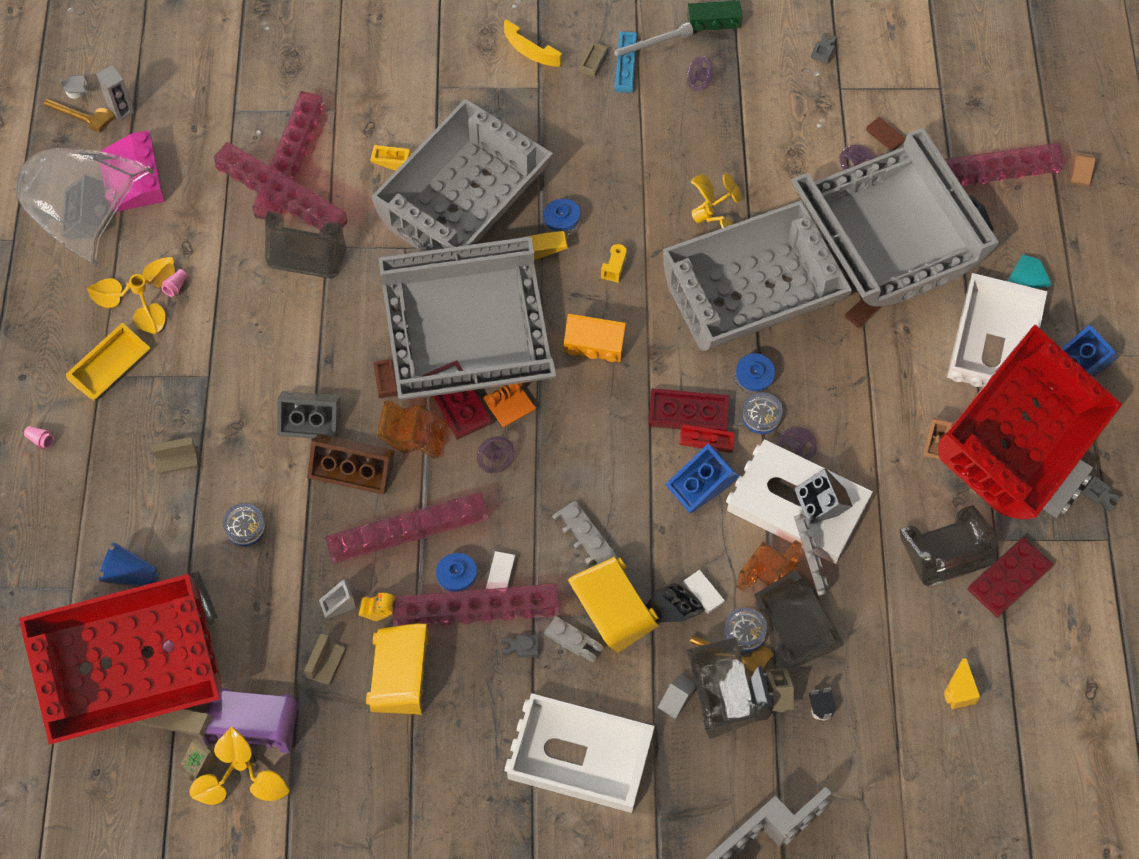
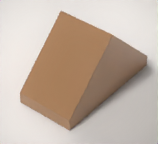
[1071,152,1096,186]
[923,418,952,459]

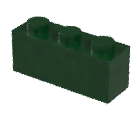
[687,0,743,31]

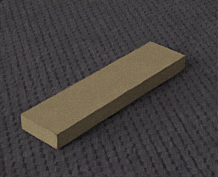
[139,709,212,737]

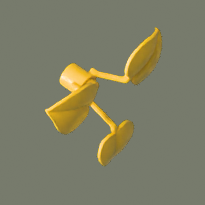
[691,173,742,228]
[87,257,175,334]
[189,726,290,805]

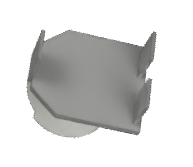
[60,71,87,99]

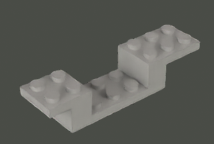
[705,787,831,859]

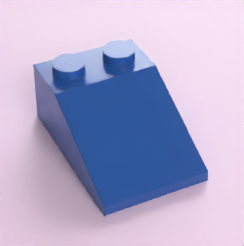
[1062,325,1119,377]
[665,444,740,513]

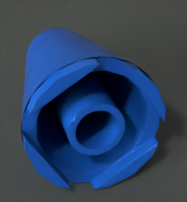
[99,542,160,586]

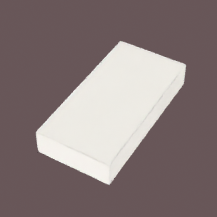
[486,551,515,595]
[683,570,725,614]

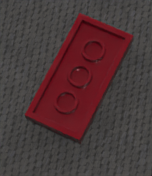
[422,360,492,440]
[648,388,729,431]
[967,537,1054,618]

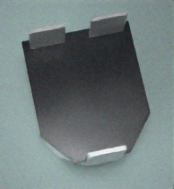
[809,687,836,721]

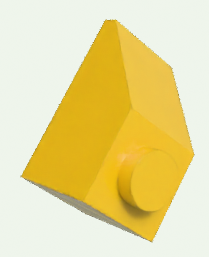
[944,658,980,709]

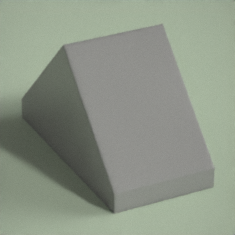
[319,579,356,618]
[658,674,698,720]

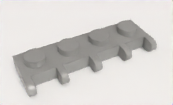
[552,501,619,565]
[794,514,829,596]

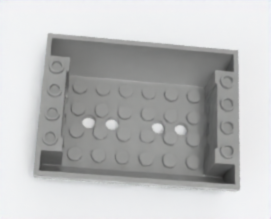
[371,99,553,252]
[663,201,852,351]

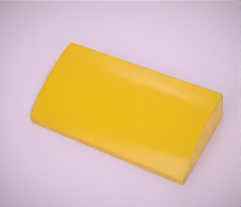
[66,322,151,401]

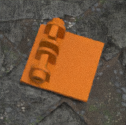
[482,383,536,428]

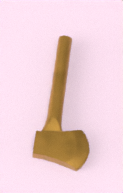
[44,99,115,133]
[690,635,774,674]

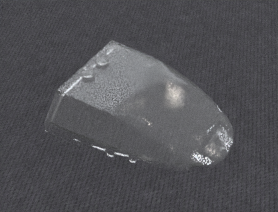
[16,148,154,266]

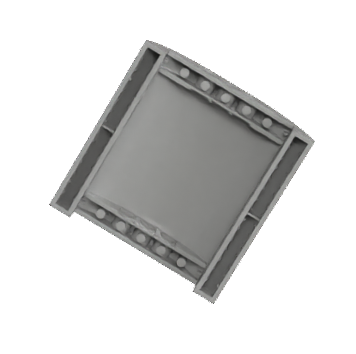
[791,128,998,306]
[378,237,556,401]

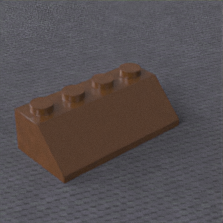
[307,434,395,495]

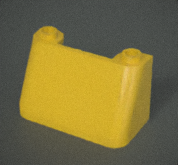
[568,556,659,653]
[366,623,429,715]

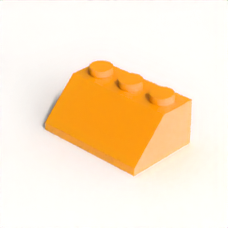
[564,314,626,362]

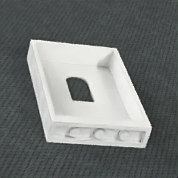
[947,273,1047,387]
[726,439,873,564]
[505,693,654,813]

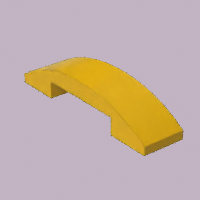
[504,19,562,67]

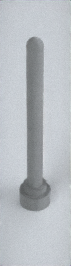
[614,22,693,56]

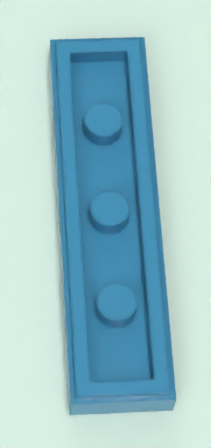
[615,31,637,93]

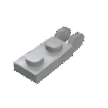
[544,616,604,662]

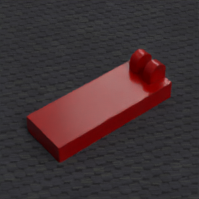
[679,424,734,453]

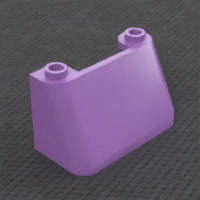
[201,688,298,753]

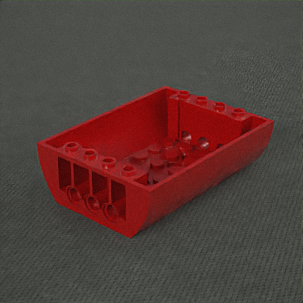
[938,324,1122,519]
[19,574,222,745]

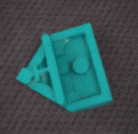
[1007,255,1052,289]

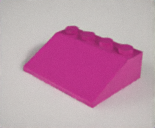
[99,130,165,213]

